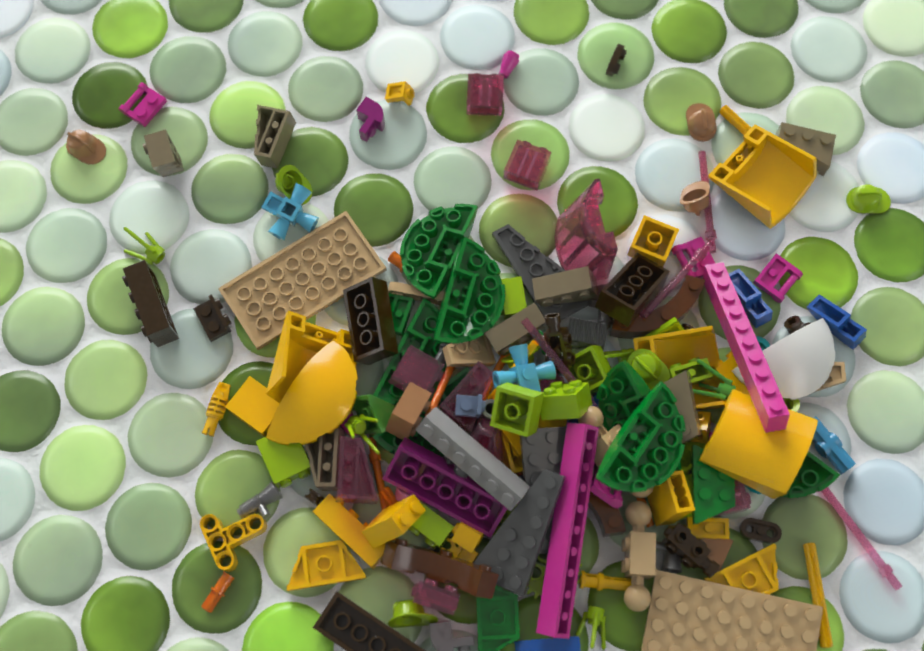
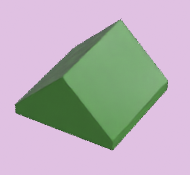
[353,394,394,434]

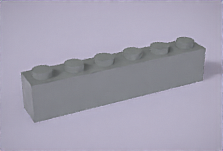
[415,407,530,511]

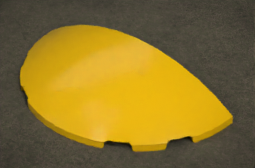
[266,341,358,445]

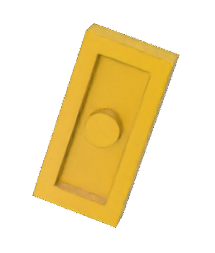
[686,517,730,540]

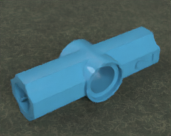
[812,416,856,475]

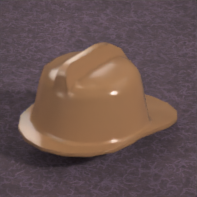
[686,103,717,142]
[66,130,106,164]
[680,181,710,216]

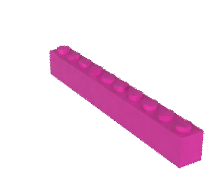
[703,262,790,433]
[536,423,599,639]

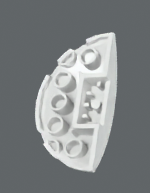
[732,318,835,400]

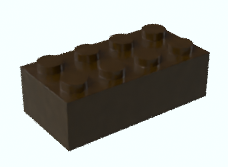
[595,253,670,327]
[122,260,179,347]
[343,277,399,365]

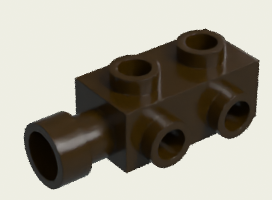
[541,313,575,374]
[662,523,720,578]

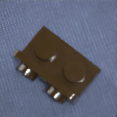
[193,294,232,342]

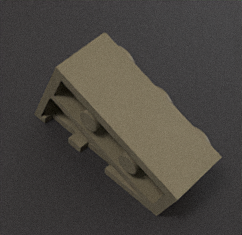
[254,105,296,169]
[776,122,836,176]
[143,129,184,177]
[532,266,599,307]
[485,302,548,356]
[664,370,702,444]
[305,427,345,491]

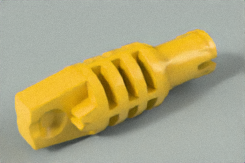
[202,382,231,437]

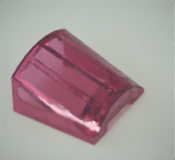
[555,178,618,280]

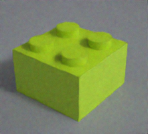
[564,345,611,394]
[540,380,592,420]
[490,382,544,437]

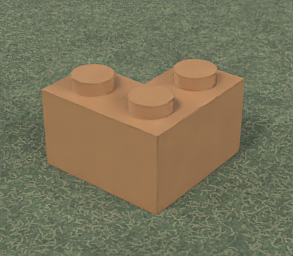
[385,382,432,440]

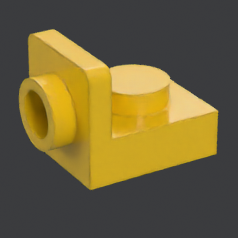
[385,81,415,105]

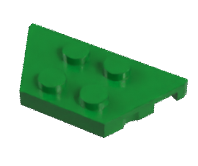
[691,445,735,525]
[476,585,520,651]

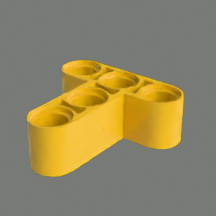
[200,514,267,572]

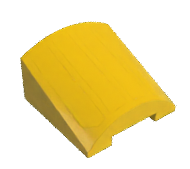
[708,124,817,229]
[266,310,357,403]
[633,326,726,411]
[699,389,818,499]

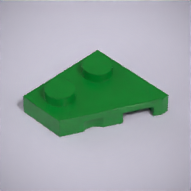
[389,293,415,336]

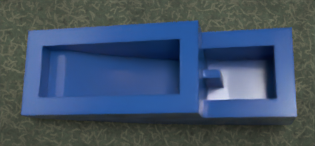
[729,269,773,328]
[807,294,867,350]
[515,636,581,651]

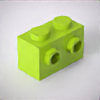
[669,357,714,385]

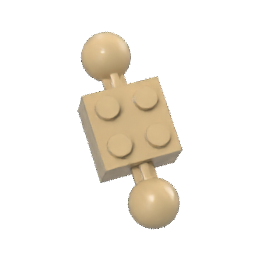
[578,406,654,498]
[621,501,656,612]

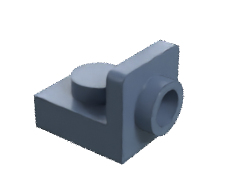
[455,394,486,418]

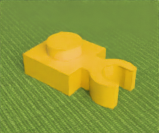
[441,538,479,563]

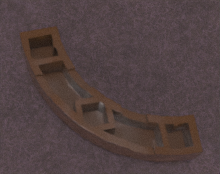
[609,275,705,339]
[588,491,626,537]
[381,537,499,599]

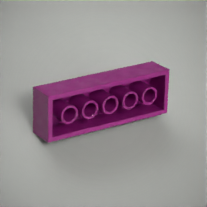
[382,437,507,538]

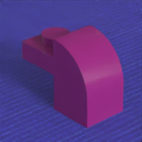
[356,97,385,142]

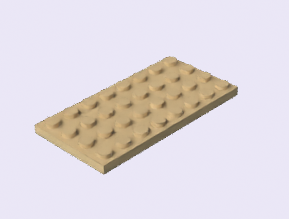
[218,211,387,350]
[641,570,823,651]

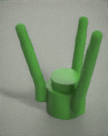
[693,359,736,401]

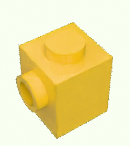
[691,411,711,444]
[451,522,485,553]

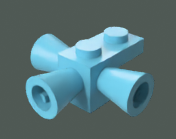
[261,183,319,241]
[492,344,556,392]

